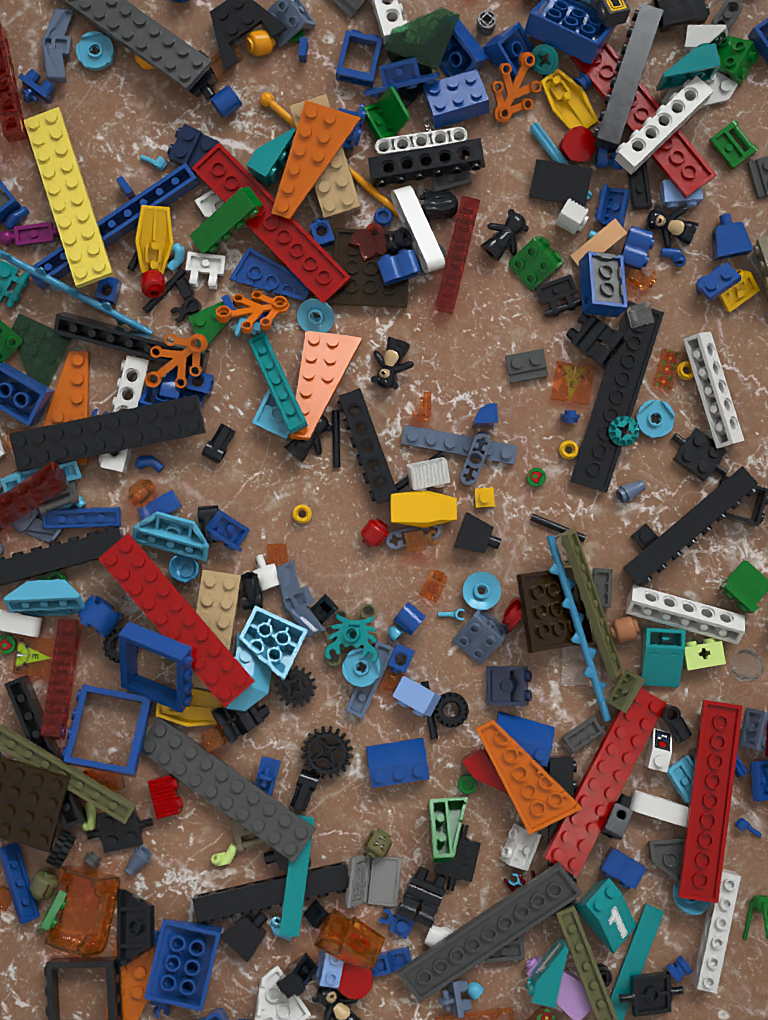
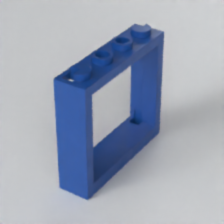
[118,622,193,713]
[62,685,153,777]

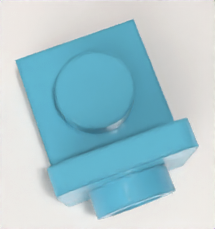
[233,317,263,339]

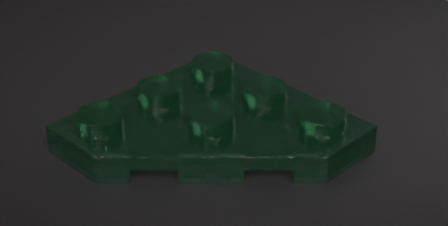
[384,7,460,70]
[12,313,72,388]

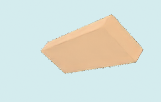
[570,218,627,266]

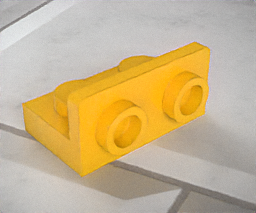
[718,269,760,312]

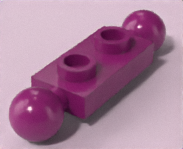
[0,222,60,247]

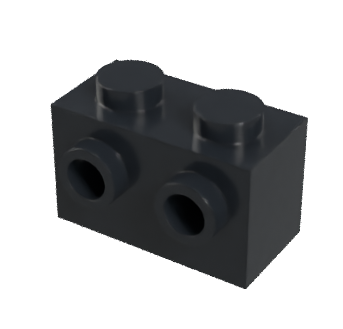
[276,953,318,999]

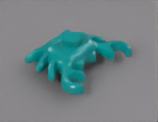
[325,614,378,663]

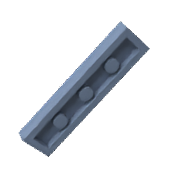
[345,640,395,719]

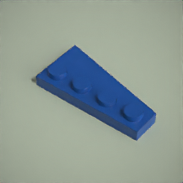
[229,247,311,302]

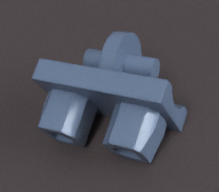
[438,979,472,1019]

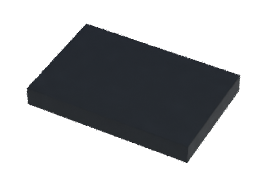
[529,159,593,207]

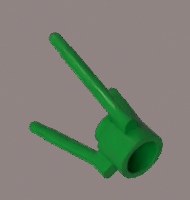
[743,895,768,940]

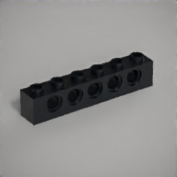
[368,138,485,187]
[337,388,398,505]

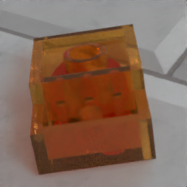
[314,908,385,970]

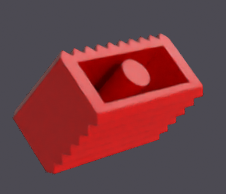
[148,774,184,819]

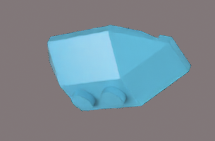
[132,511,209,562]
[3,579,85,617]
[226,633,272,712]

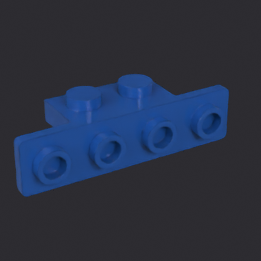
[364,57,440,98]

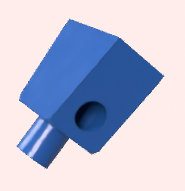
[712,213,753,261]

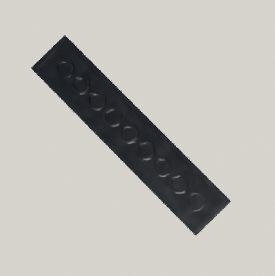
[570,301,664,493]
[9,395,206,472]

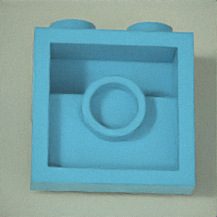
[252,388,290,440]

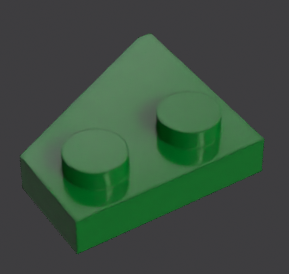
[188,301,231,350]
[36,890,67,934]

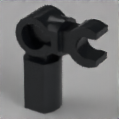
[171,277,202,322]

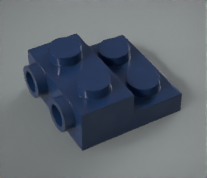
[167,124,220,173]
[487,666,532,706]

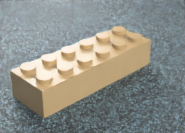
[290,94,362,219]
[192,570,242,689]

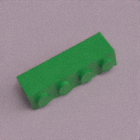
[189,187,263,254]

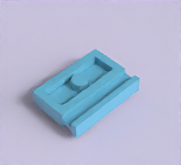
[665,755,694,804]

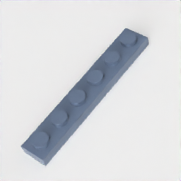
[401,425,517,465]

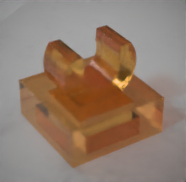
[380,669,403,692]

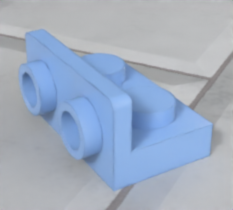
[314,940,345,988]

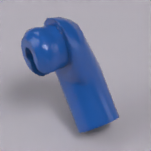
[3,206,29,230]
[660,247,686,267]
[135,455,165,473]

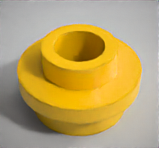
[677,361,694,380]
[559,440,578,460]
[293,504,312,524]

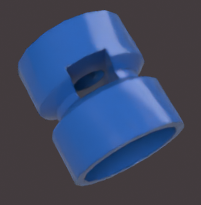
[595,145,623,170]

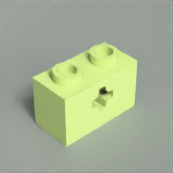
[683,638,726,670]

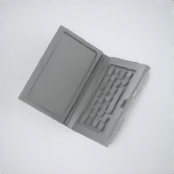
[345,854,402,908]

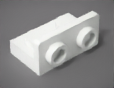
[500,823,542,871]

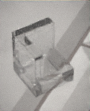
[627,301,654,328]

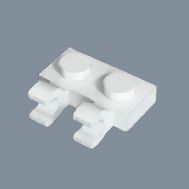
[185,252,226,290]

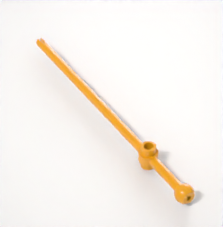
[259,92,400,219]

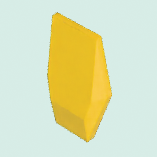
[540,68,598,130]
[135,205,173,274]
[390,490,457,528]
[155,688,223,727]

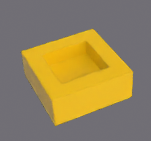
[474,487,495,508]

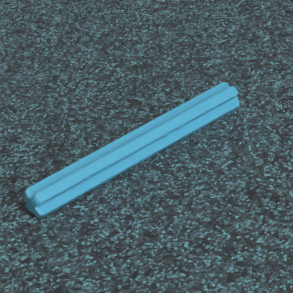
[530,122,592,200]

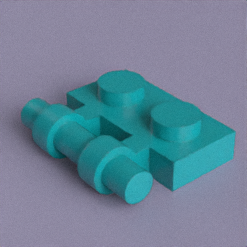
[0,260,30,308]

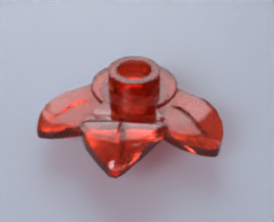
[350,223,388,260]

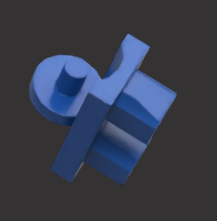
[18,69,55,104]
[255,756,281,796]

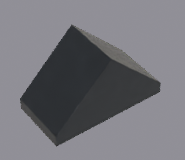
[310,594,339,625]

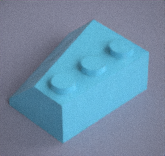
[239,606,308,681]

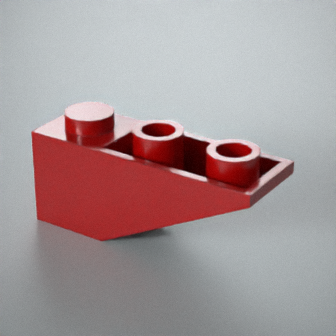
[461,746,509,795]

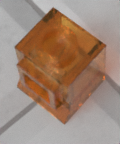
[201,725,228,752]

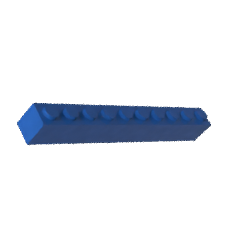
[29,163,199,290]

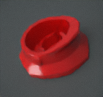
[558,126,598,163]
[502,597,523,632]
[338,960,373,999]

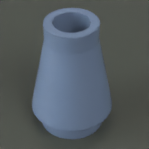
[616,480,646,503]
[125,846,152,876]

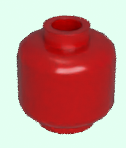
[140,270,166,298]
[361,518,389,547]

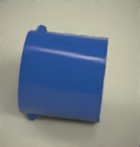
[210,85,242,119]
[393,602,426,635]

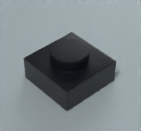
[631,523,658,550]
[303,900,330,929]

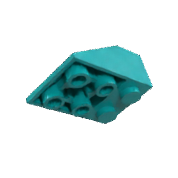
[246,128,296,188]
[640,627,686,687]

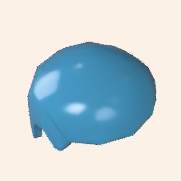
[168,555,199,583]

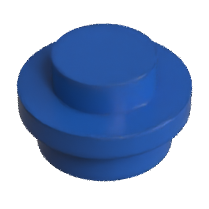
[374,208,393,227]
[561,410,580,423]

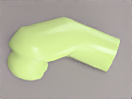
[82,802,97,831]
[211,843,238,866]

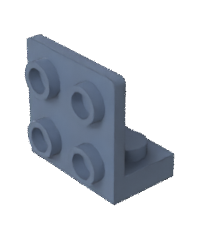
[267,0,317,48]
[452,610,509,665]
[739,707,768,752]

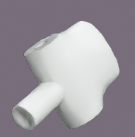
[252,554,280,592]
[424,925,453,947]

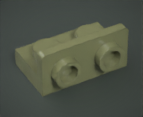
[606,669,645,713]

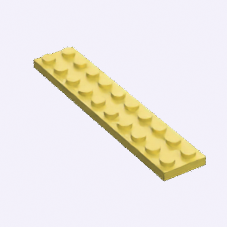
[24,107,114,288]

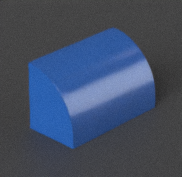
[472,403,498,428]

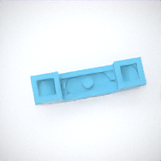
[0,460,82,498]

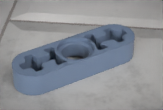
[460,431,491,485]
[386,525,441,549]

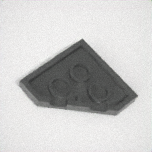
[648,838,685,885]

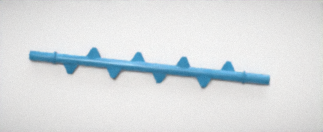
[0,249,153,335]
[546,535,611,721]

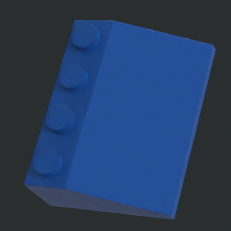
[524,0,616,64]
[144,919,222,1011]

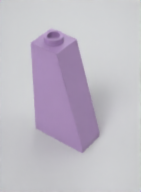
[524,955,592,1020]

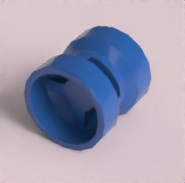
[666,955,693,983]

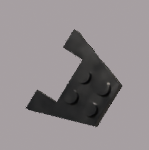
[210,0,287,71]

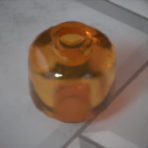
[128,478,157,507]

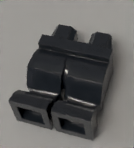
[566,313,626,369]
[211,704,271,744]
[396,866,446,928]

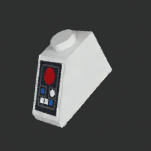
[685,25,728,54]
[644,728,672,773]

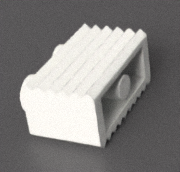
[555,199,589,235]
[406,457,450,491]

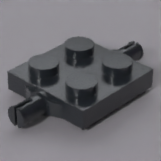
[671,428,728,482]
[87,807,153,853]
[434,824,481,891]
[619,971,684,1017]

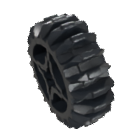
[301,726,353,779]

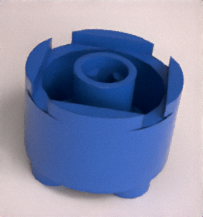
[78,594,124,638]

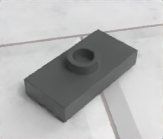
[592,568,613,608]
[561,716,605,753]

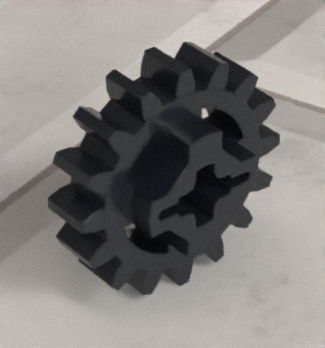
[274,665,317,708]

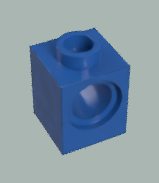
[309,218,335,248]
[94,277,122,305]
[186,371,215,396]
[388,643,415,674]

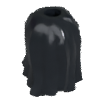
[420,189,458,223]

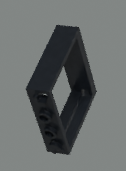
[44,956,123,1020]

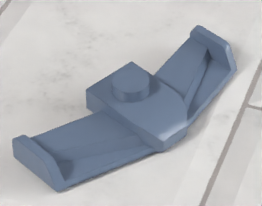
[41,8,75,83]
[0,484,64,543]
[276,559,326,638]

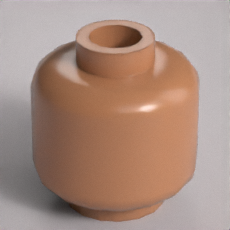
[610,616,640,643]

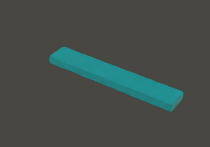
[248,332,309,434]
[279,815,315,937]
[609,903,664,1020]

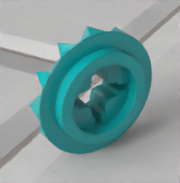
[531,43,560,75]
[609,415,640,447]

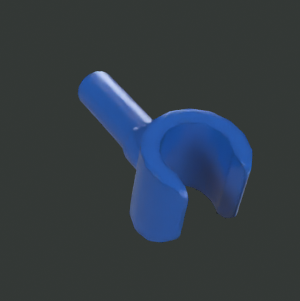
[735,818,762,837]

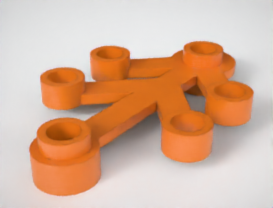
[490,52,542,123]
[216,291,289,334]
[145,334,207,388]

